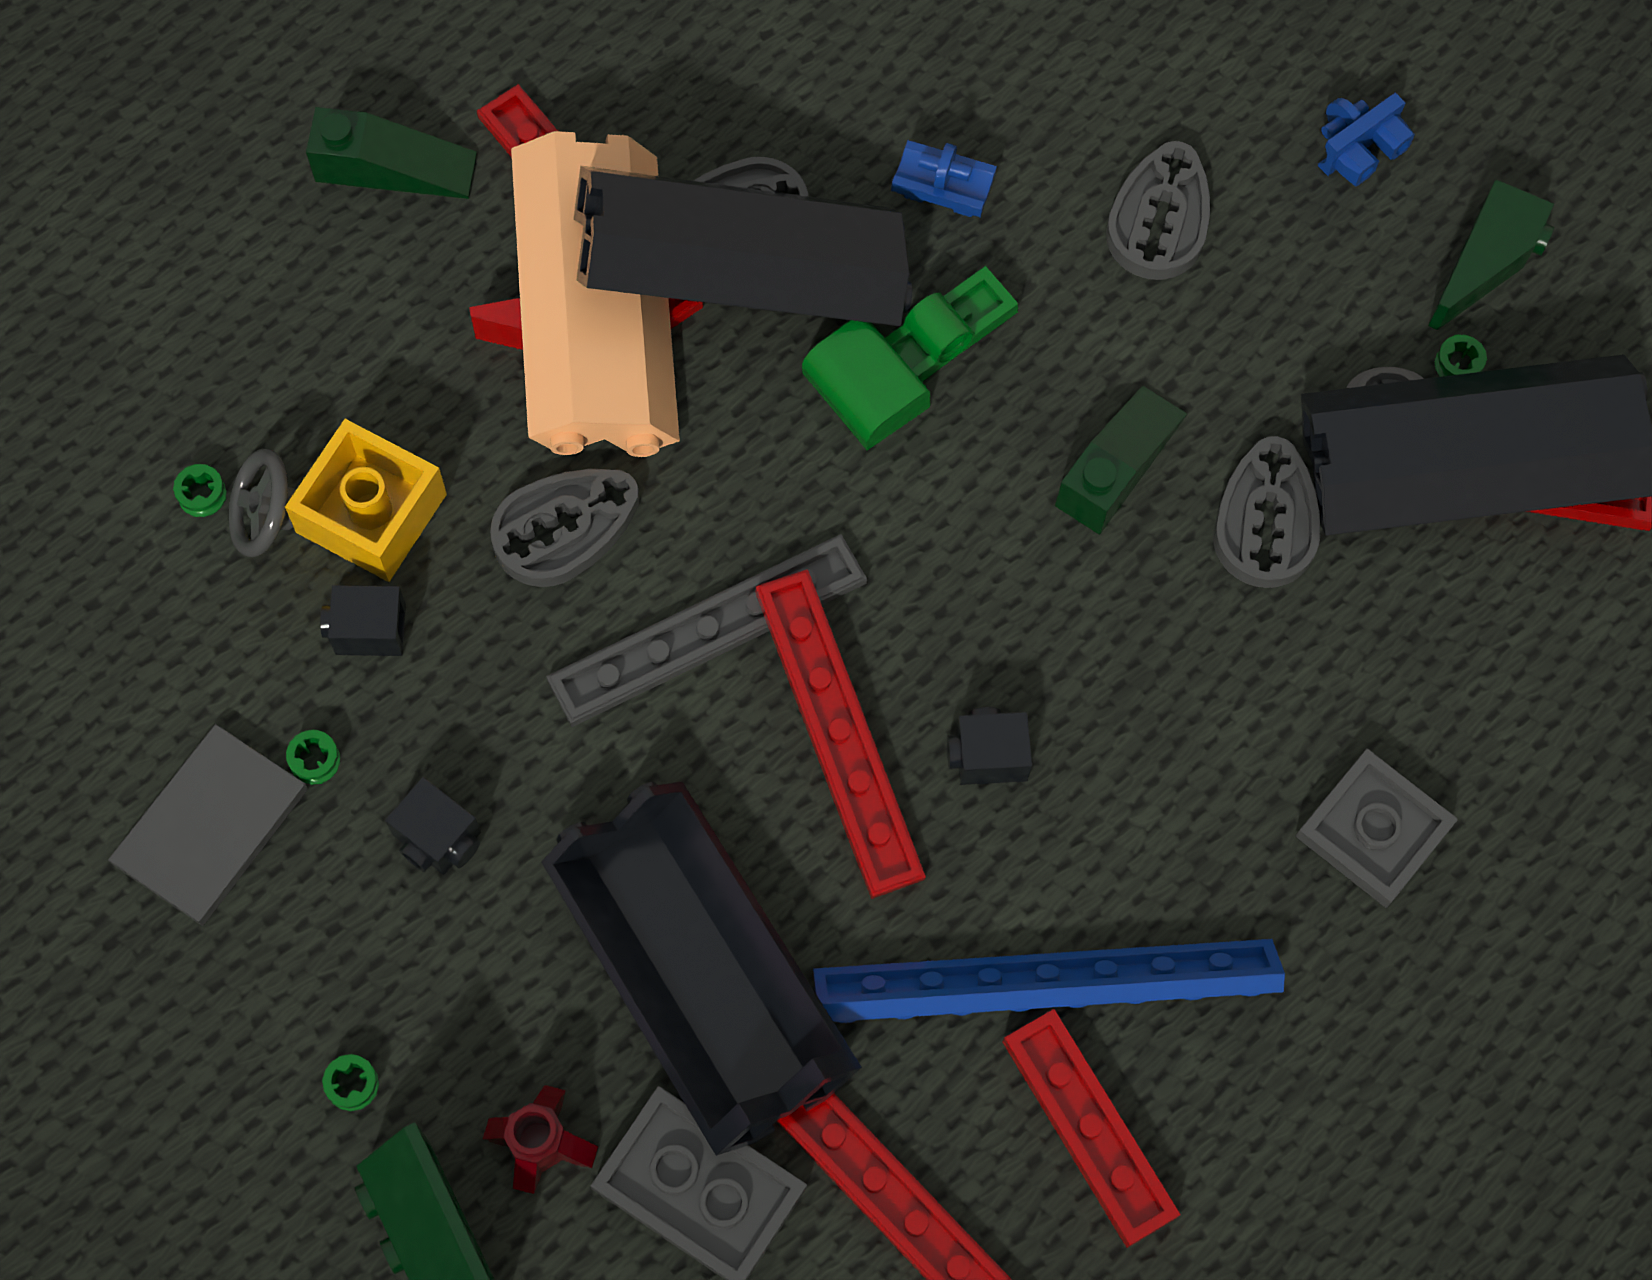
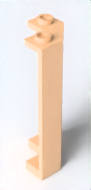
[511,131,680,457]

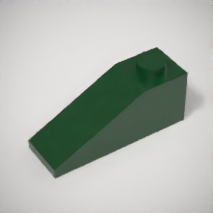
[306,107,477,199]
[1428,180,1555,330]
[1055,386,1187,535]

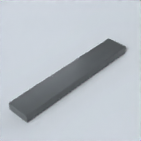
[546,534,867,727]

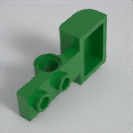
[802,266,1019,450]

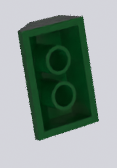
[354,1122,495,1280]

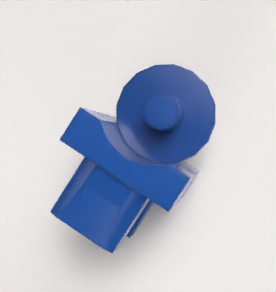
[1317,92,1415,187]
[891,140,997,218]

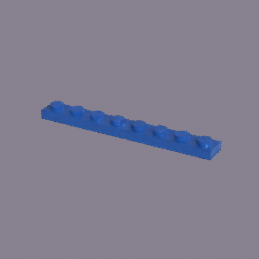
[813,939,1285,1023]

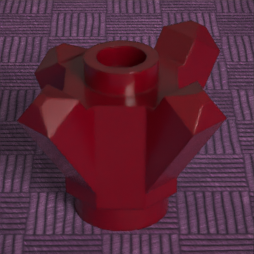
[483,1085,598,1194]

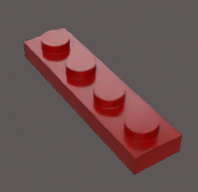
[1002,1009,1181,1248]

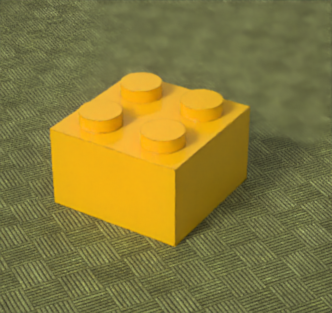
[285,419,447,582]

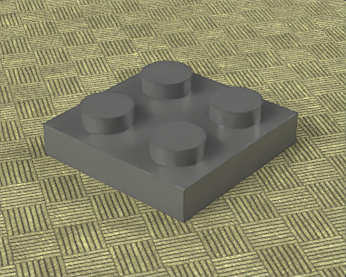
[1295,749,1458,908]

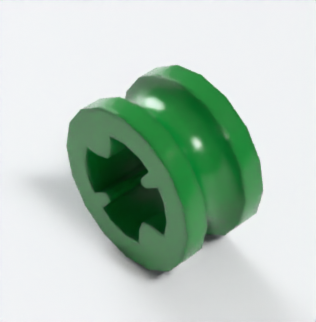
[1434,335,1487,377]
[173,464,227,517]
[286,730,340,785]
[322,1054,379,1111]

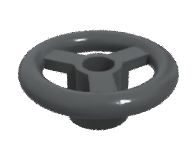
[229,449,296,557]

